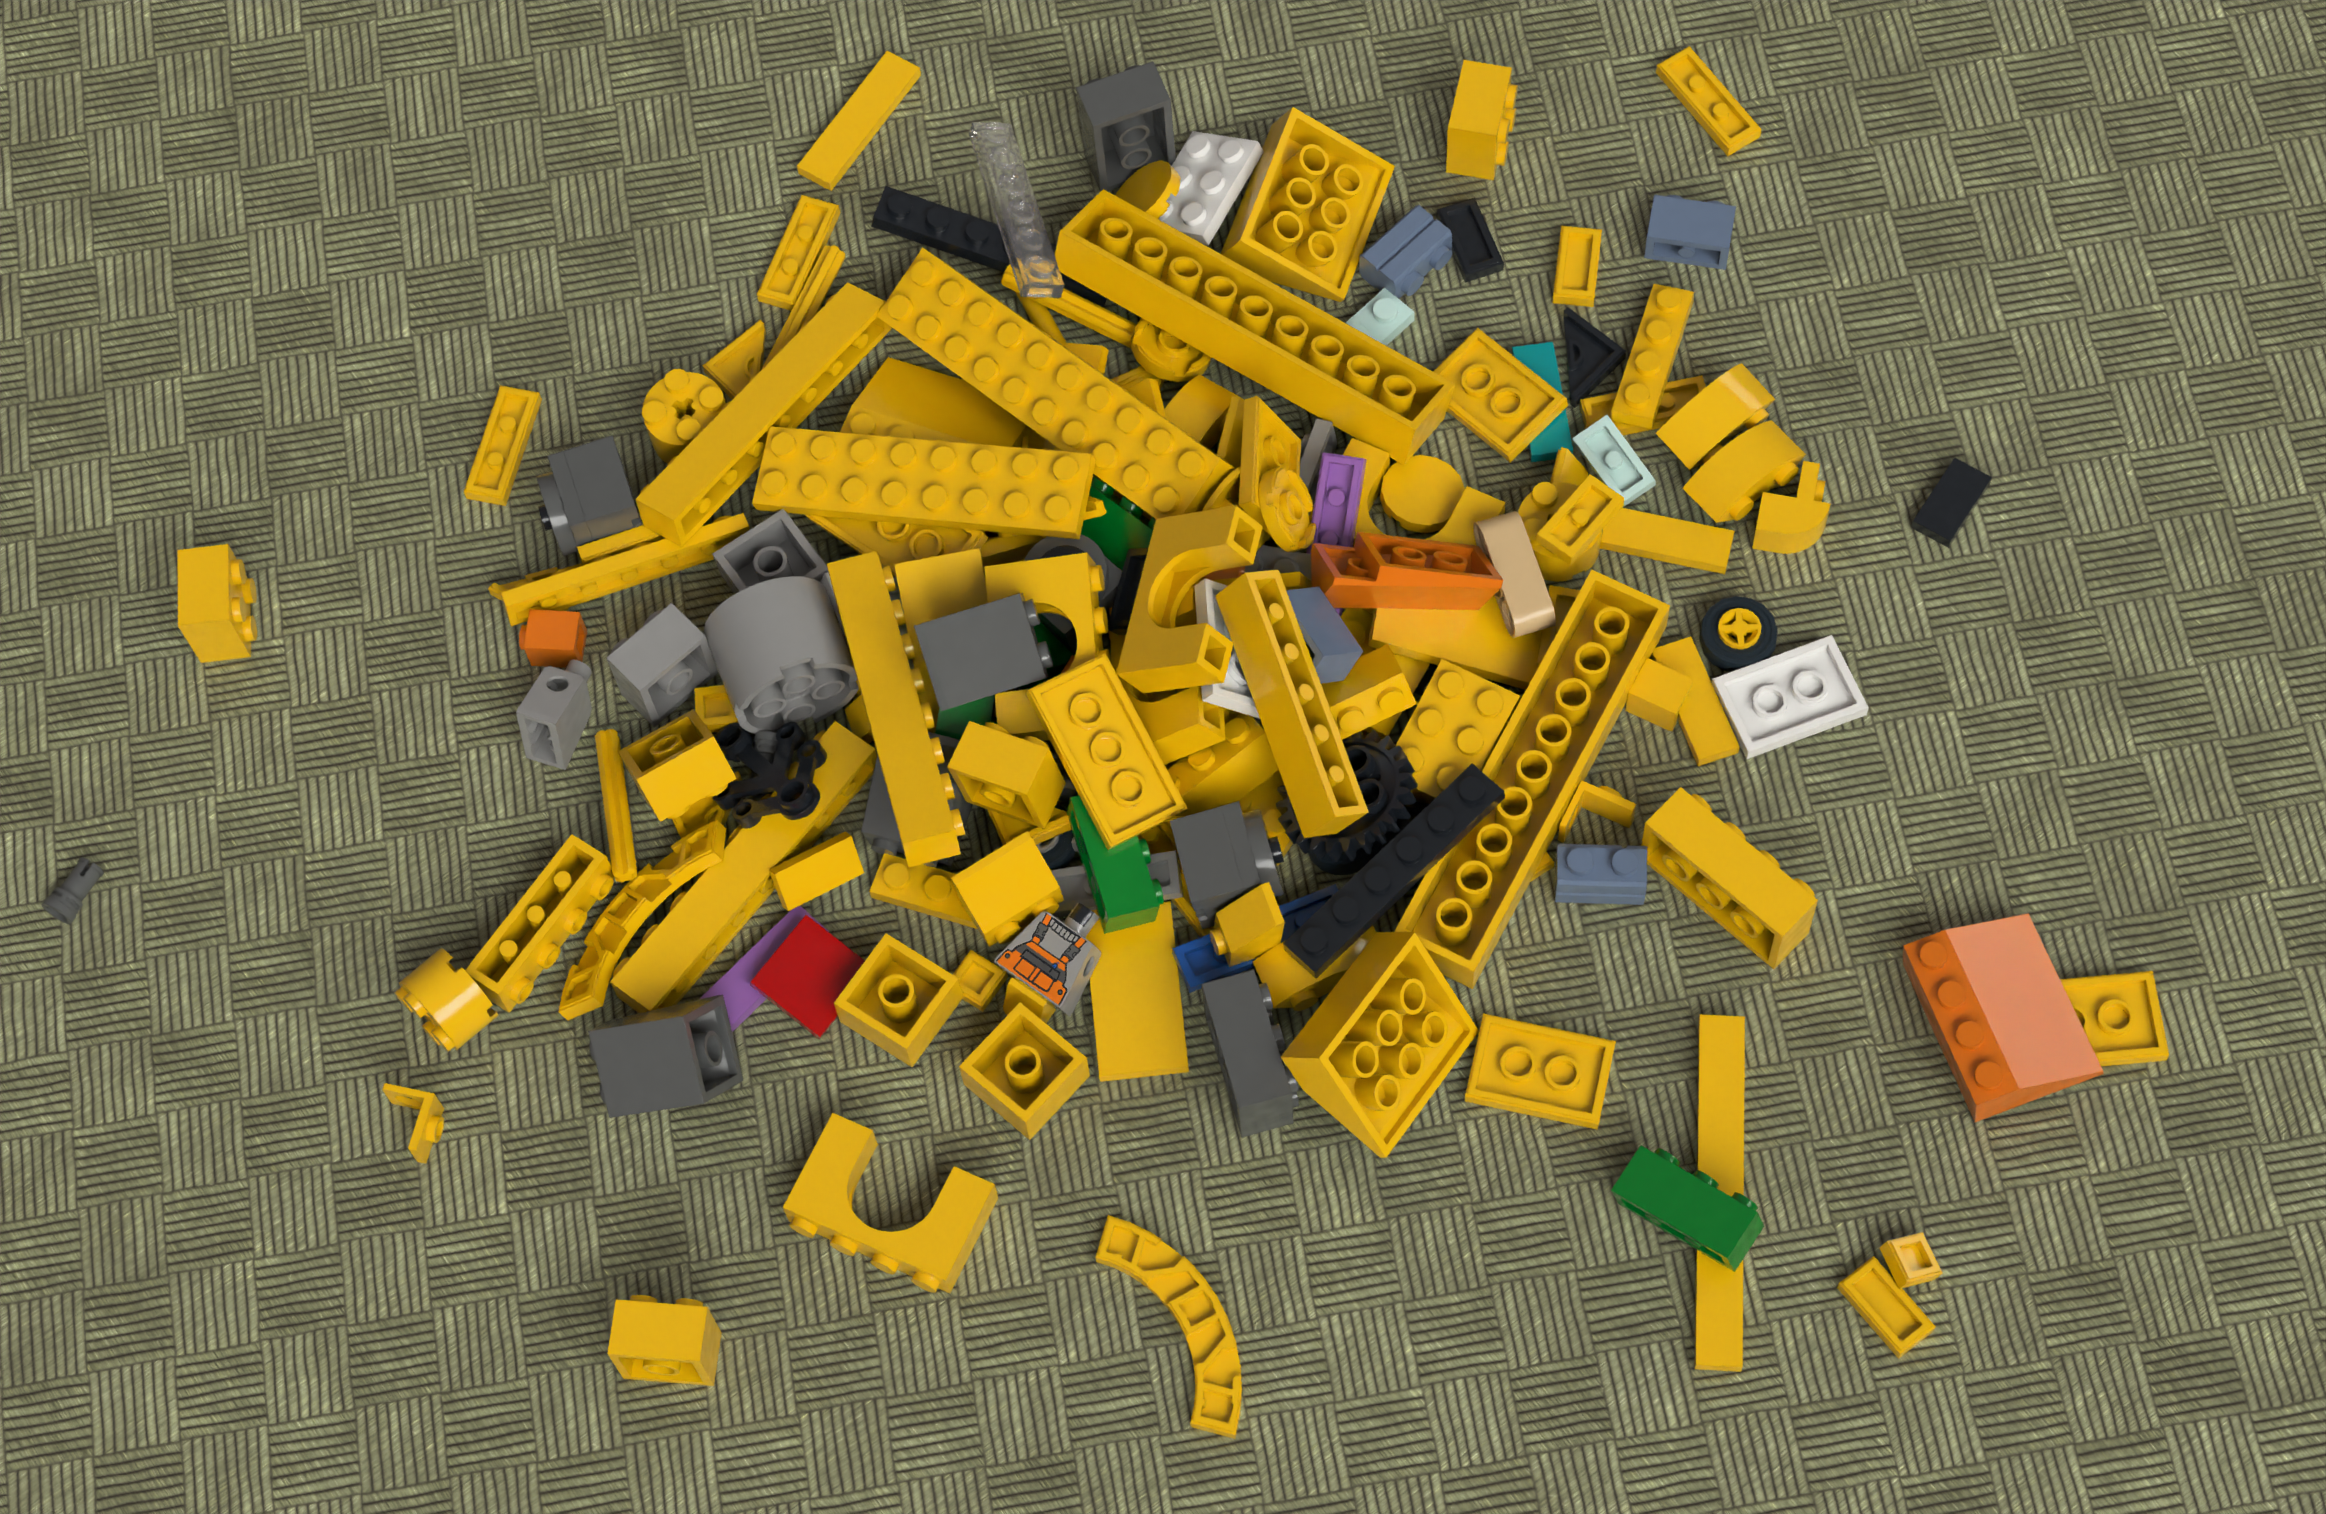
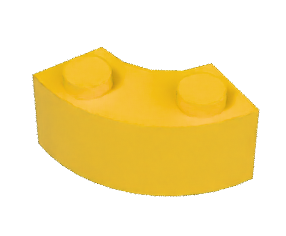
[1656,363,1775,470]
[1165,375,1240,449]
[1682,420,1806,523]
[1253,925,1376,1011]

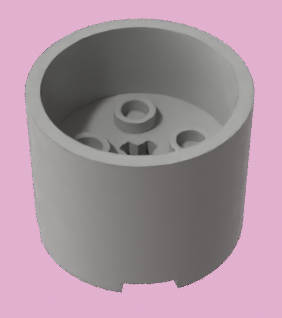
[704,576,859,733]

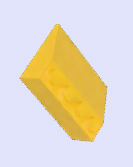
[1221,107,1395,302]
[840,357,1032,447]
[1281,932,1479,1158]

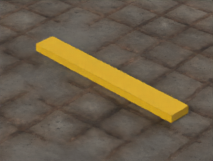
[1694,1014,1745,1372]

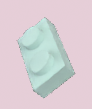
[1346,288,1415,346]
[1572,415,1656,508]

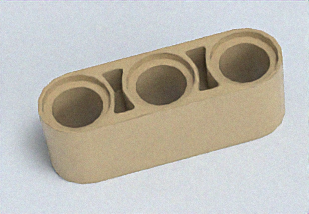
[1473,511,1556,638]

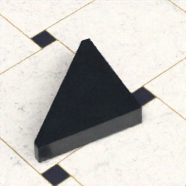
[1563,307,1626,408]

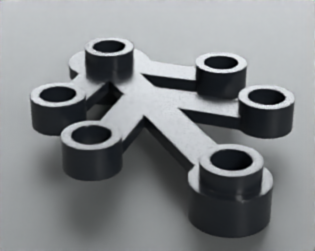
[712,722,827,829]

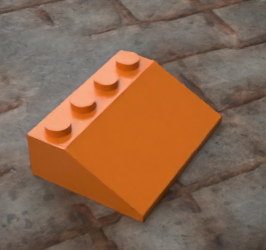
[1903,913,2103,1122]

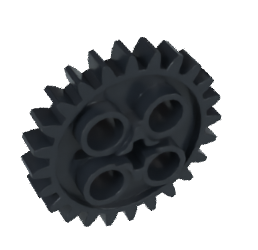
[1276,730,1418,863]

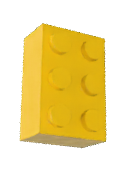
[1396,659,1521,804]

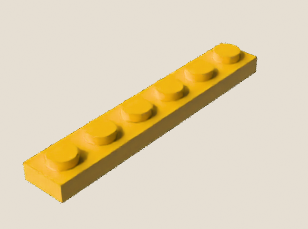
[501,513,750,627]

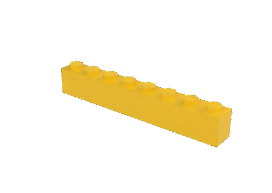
[635,282,892,547]
[827,551,965,868]
[610,721,877,1013]

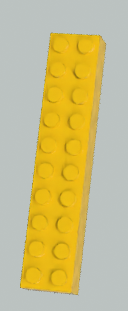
[1052,189,1455,465]
[876,247,1236,519]
[1394,569,1670,989]

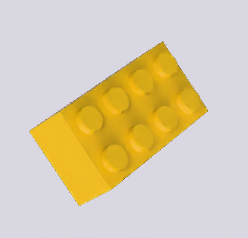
[1641,787,1818,969]

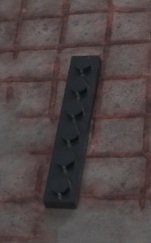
[871,186,1107,307]
[1283,764,1505,979]

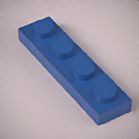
[1172,884,1339,993]

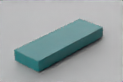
[1511,342,1573,462]

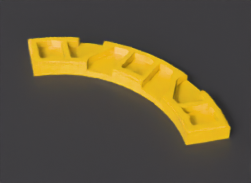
[558,820,726,1021]
[1095,1215,1242,1439]

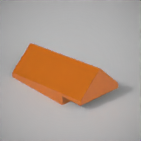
[1311,532,1503,610]

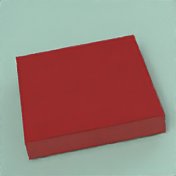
[750,915,865,1039]

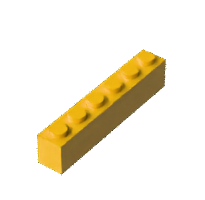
[1215,570,1369,838]

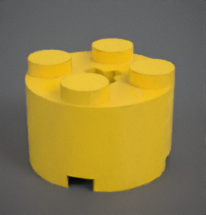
[642,369,726,464]
[1518,482,1602,582]
[394,948,499,1052]

